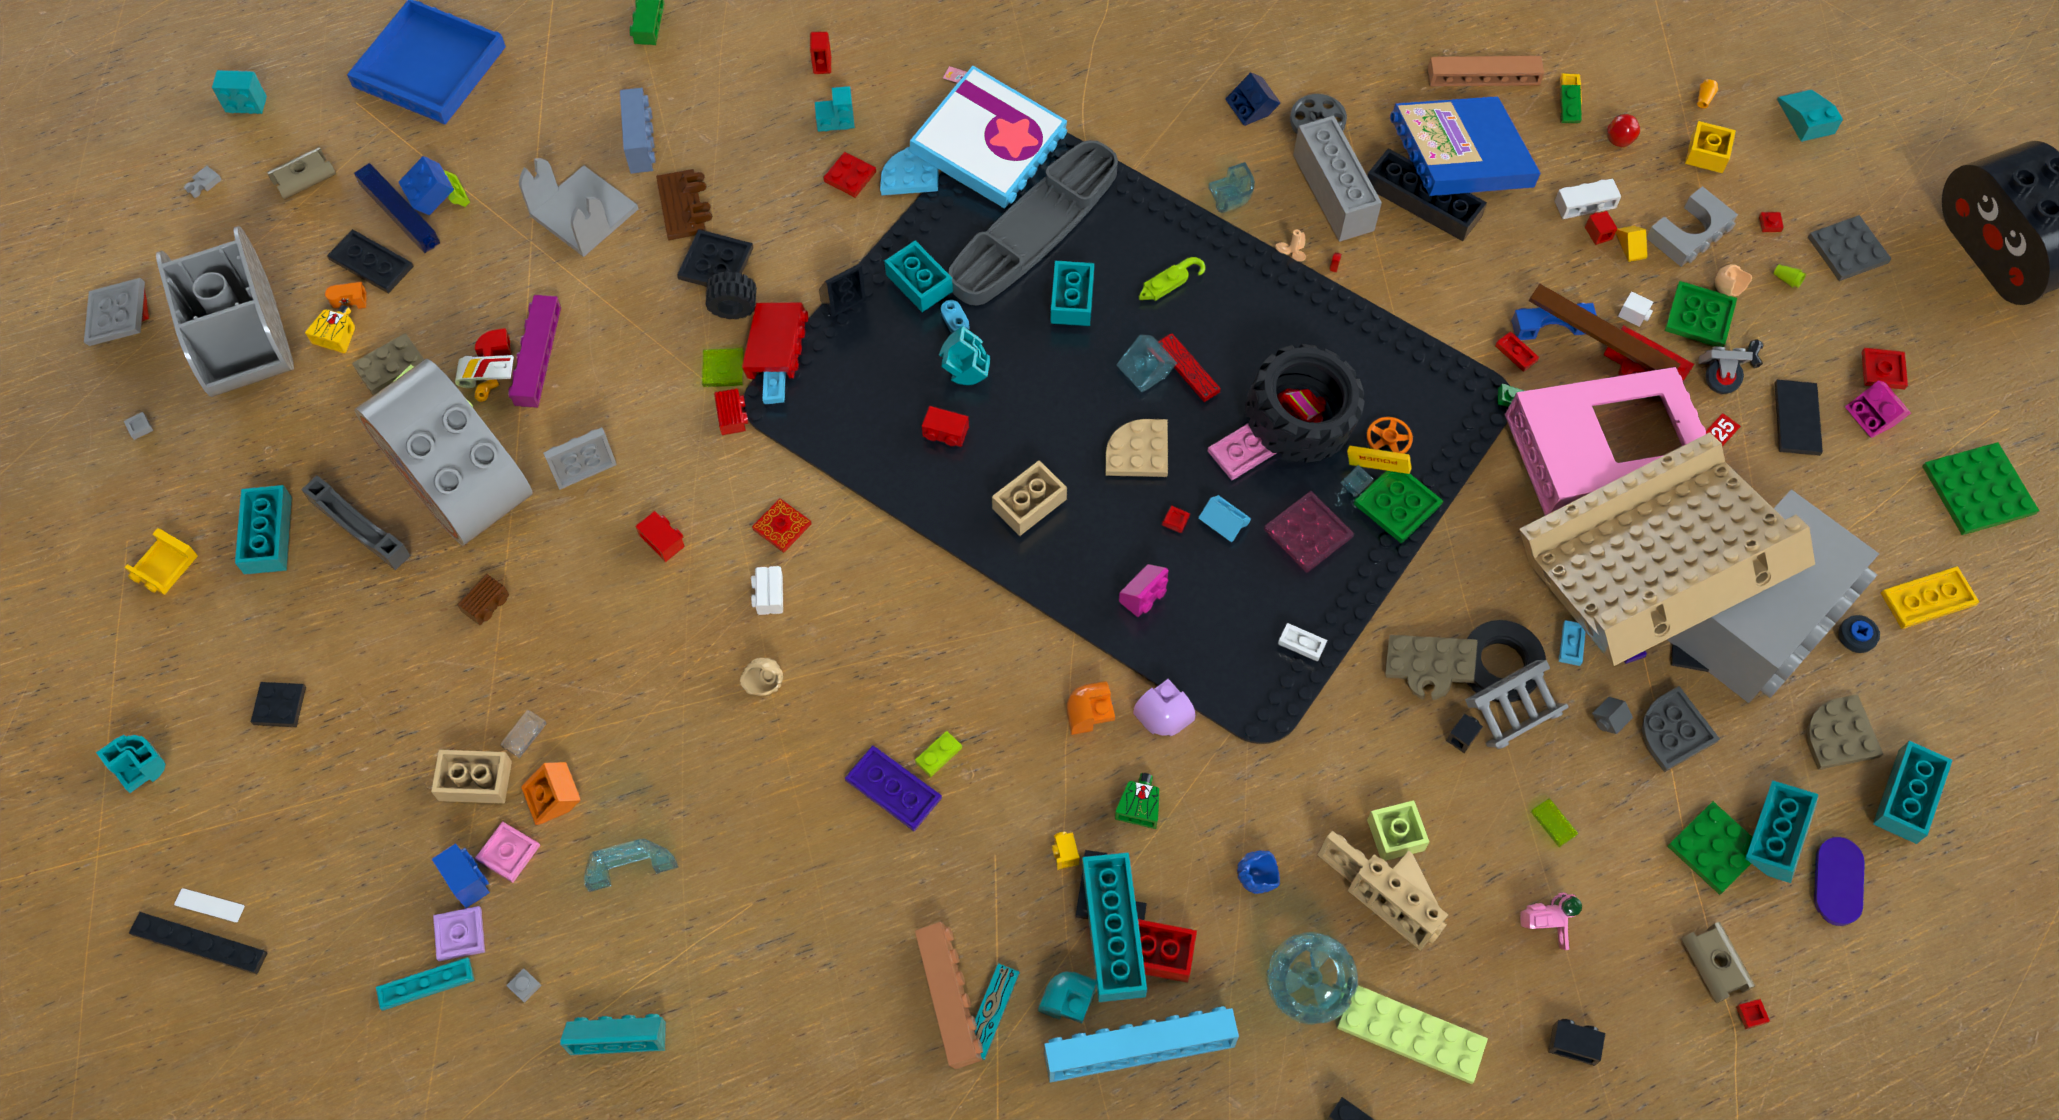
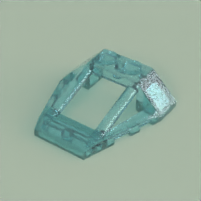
[584,838,678,892]

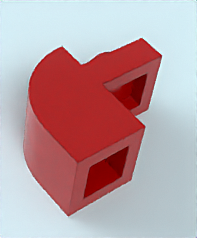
[475,328,511,357]

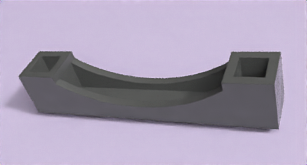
[301,476,410,570]

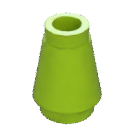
[1773,264,1806,288]

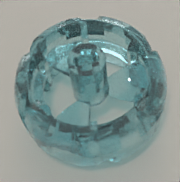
[1266,932,1358,1025]

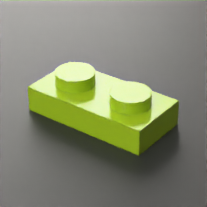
[444,170,470,207]
[915,731,962,778]

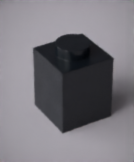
[1446,714,1483,753]

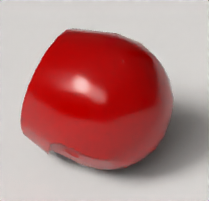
[1607,114,1640,147]

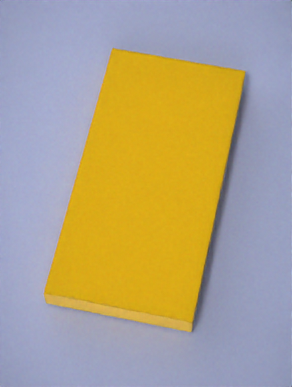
[1881,566,1979,629]

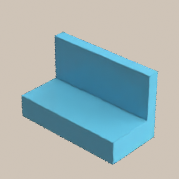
[1199,495,1251,542]

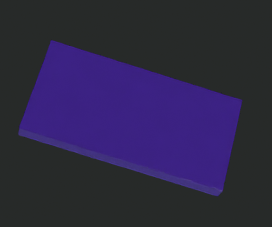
[845,745,942,832]

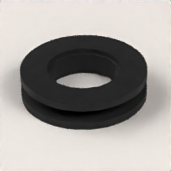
[1467,620,1546,703]

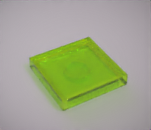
[702,348,744,387]

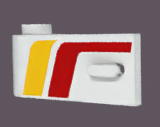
[455,355,514,388]

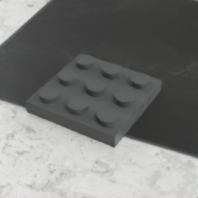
[1808,215,1891,281]

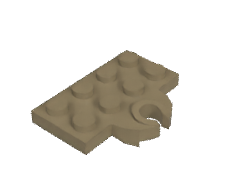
[1386,635,1478,700]

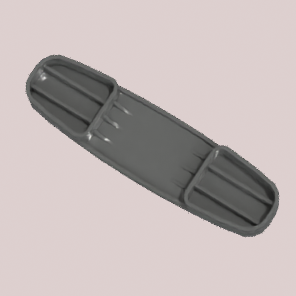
[948,140,1118,305]

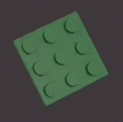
[1664,281,1737,347]
[1354,471,1443,543]
[1667,801,1753,895]

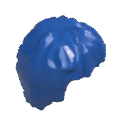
[1237,850,1280,894]

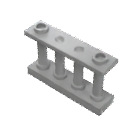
[1465,660,1569,749]

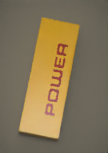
[1347,446,1411,474]

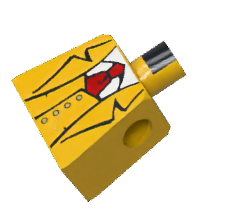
[305,305,355,354]

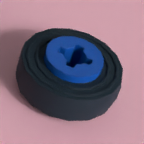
[1838,615,1880,653]

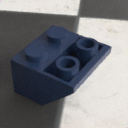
[1225,72,1281,126]

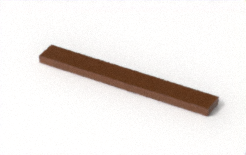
[1529,284,1680,371]

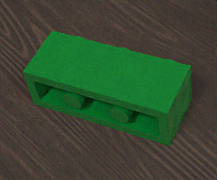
[630,0,664,45]

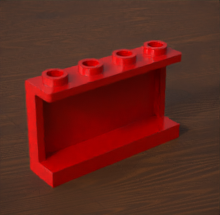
[742,302,808,379]

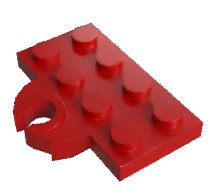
[1604,325,1695,382]

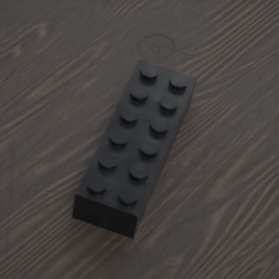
[1367,148,1487,241]

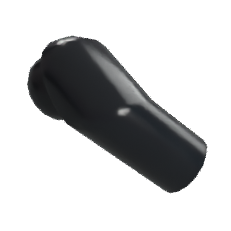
[1746,339,1764,368]

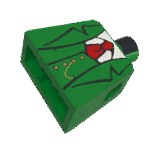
[1115,773,1160,829]

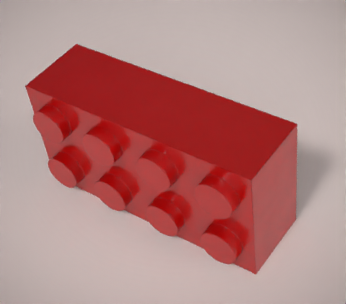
[1138,919,1197,983]

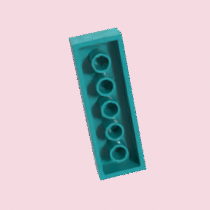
[1082,852,1147,1002]

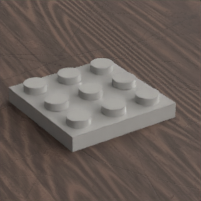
[84,278,145,346]
[543,428,617,490]

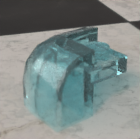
[1208,162,1255,213]

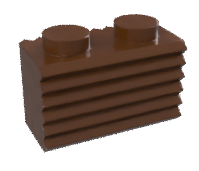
[457,574,509,625]

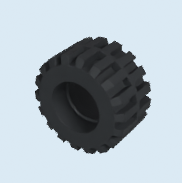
[705,272,757,320]

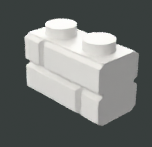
[751,566,783,615]

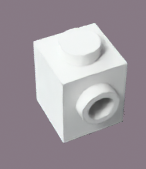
[1618,291,1653,327]

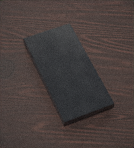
[327,229,414,294]
[1774,379,1823,456]

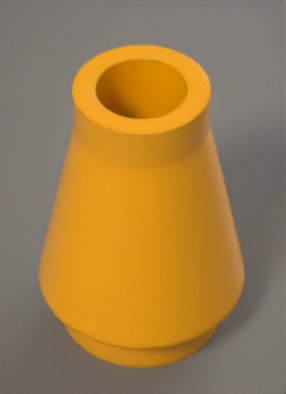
[1697,79,1718,108]

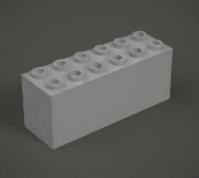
[1293,116,1382,242]

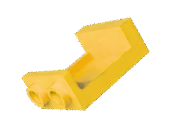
[124,528,198,595]

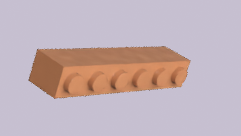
[1428,56,1544,86]
[915,922,983,1069]

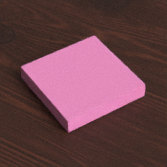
[475,821,540,883]

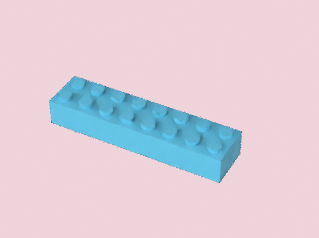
[1044,1006,1239,1083]

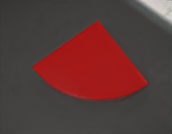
[1330,252,1342,273]

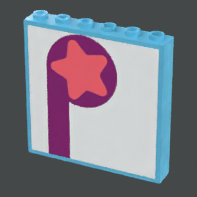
[909,66,1067,208]

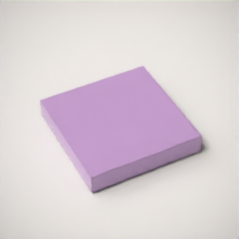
[433,906,485,962]

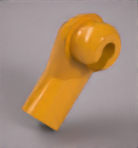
[475,379,499,402]

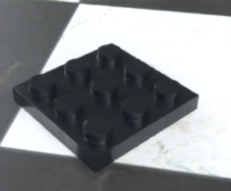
[677,229,754,287]

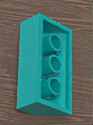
[1746,780,1819,883]
[560,1014,666,1055]

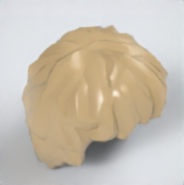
[740,658,783,696]

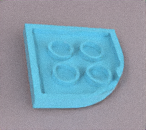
[880,147,939,195]

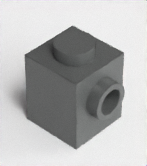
[1592,697,1633,734]

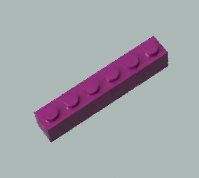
[508,295,561,408]

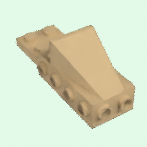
[1318,831,1448,951]

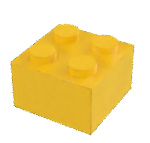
[1685,121,1736,173]

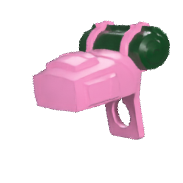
[1520,893,1582,950]

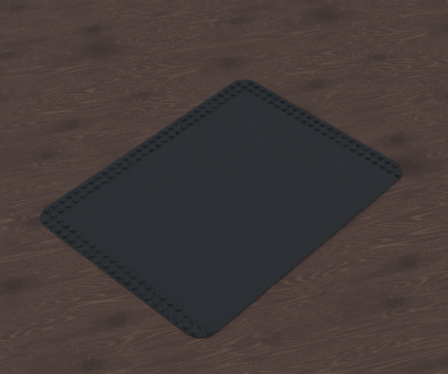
[743,132,1510,744]

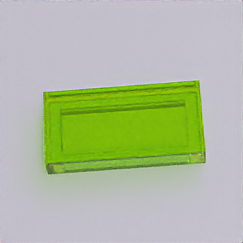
[1531,798,1578,848]

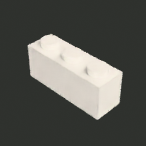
[1554,179,1621,219]

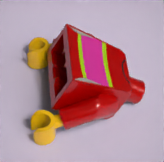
[1277,388,1326,423]

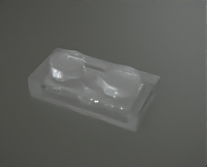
[500,710,547,758]

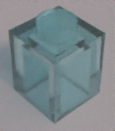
[1340,465,1374,497]

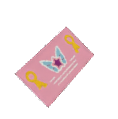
[943,66,967,83]

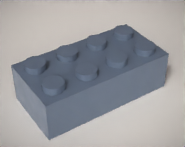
[620,88,656,174]

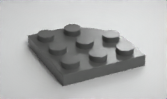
[1642,686,1720,772]

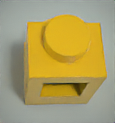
[1052,832,1080,870]

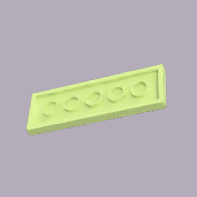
[1337,983,1488,1084]

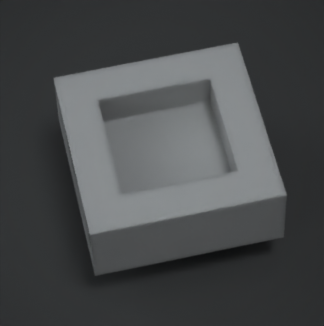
[124,412,153,440]
[506,968,542,1003]

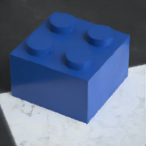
[399,156,454,215]
[432,843,490,908]

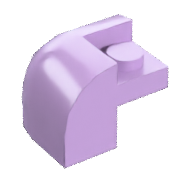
[1133,679,1195,736]

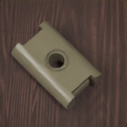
[267,147,336,200]
[1681,922,1755,1003]

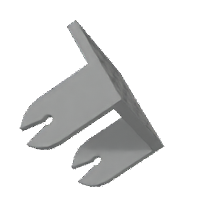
[519,158,638,257]

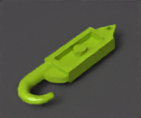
[1139,257,1205,301]

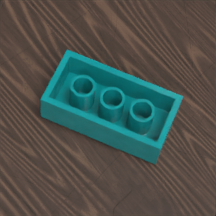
[235,485,292,575]
[1873,741,1953,844]

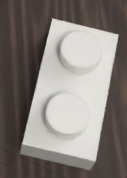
[1278,623,1327,661]

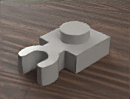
[184,166,222,198]

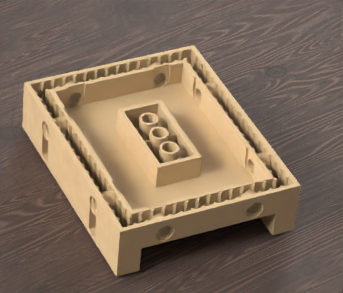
[1519,433,1815,666]

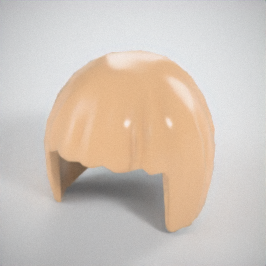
[1715,264,1752,297]

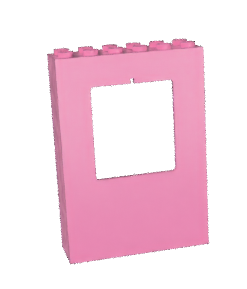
[1505,367,1706,516]

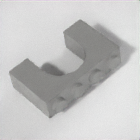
[1646,186,1738,267]

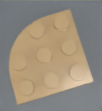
[1106,419,1168,477]

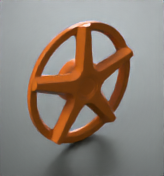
[1366,417,1413,454]

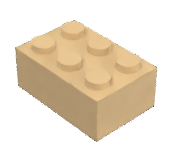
[992,461,1067,536]
[431,750,512,803]

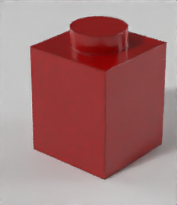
[1585,211,1618,245]

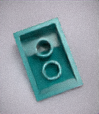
[1777,89,1843,142]

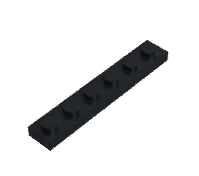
[129,912,268,975]

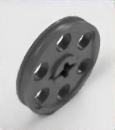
[1290,94,1347,134]

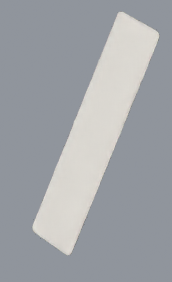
[174,888,245,922]

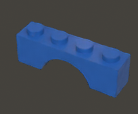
[1511,303,1597,340]

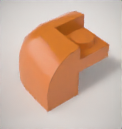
[1067,681,1115,735]

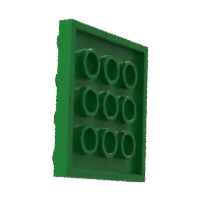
[1922,442,2040,535]

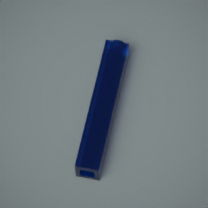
[354,163,440,254]

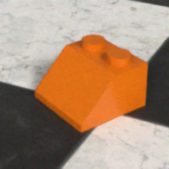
[521,762,581,825]

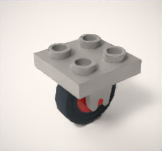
[1699,347,1753,394]

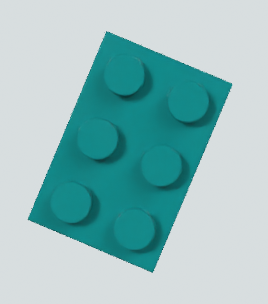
[884,240,953,312]
[1051,261,1094,326]

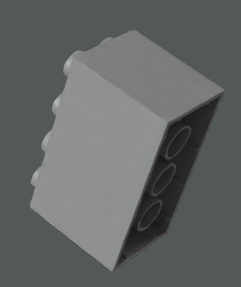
[1667,489,1879,703]

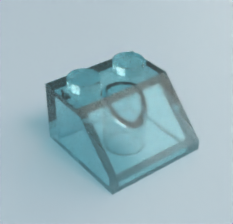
[1117,335,1177,392]

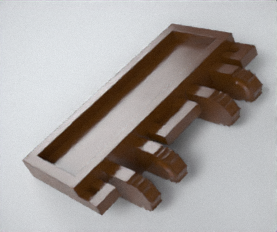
[656,169,713,241]

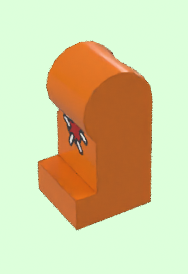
[325,282,367,309]

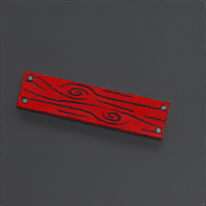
[1156,334,1221,402]

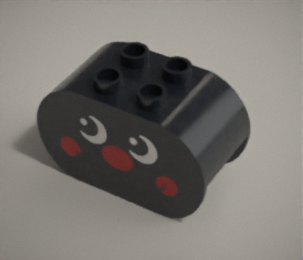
[1942,141,2059,305]

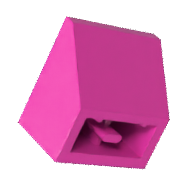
[1845,380,1911,438]
[1119,564,1169,617]

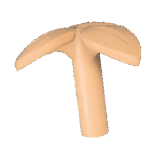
[1275,229,1306,261]

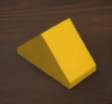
[1616,226,1647,262]

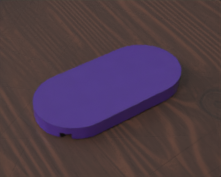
[1814,837,1865,926]

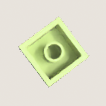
[1367,800,1429,861]

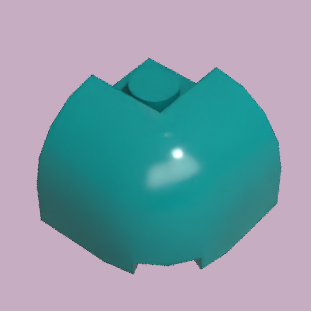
[939,326,990,385]
[96,735,166,793]
[1038,971,1097,1023]

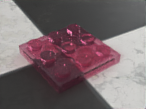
[1264,491,1354,573]

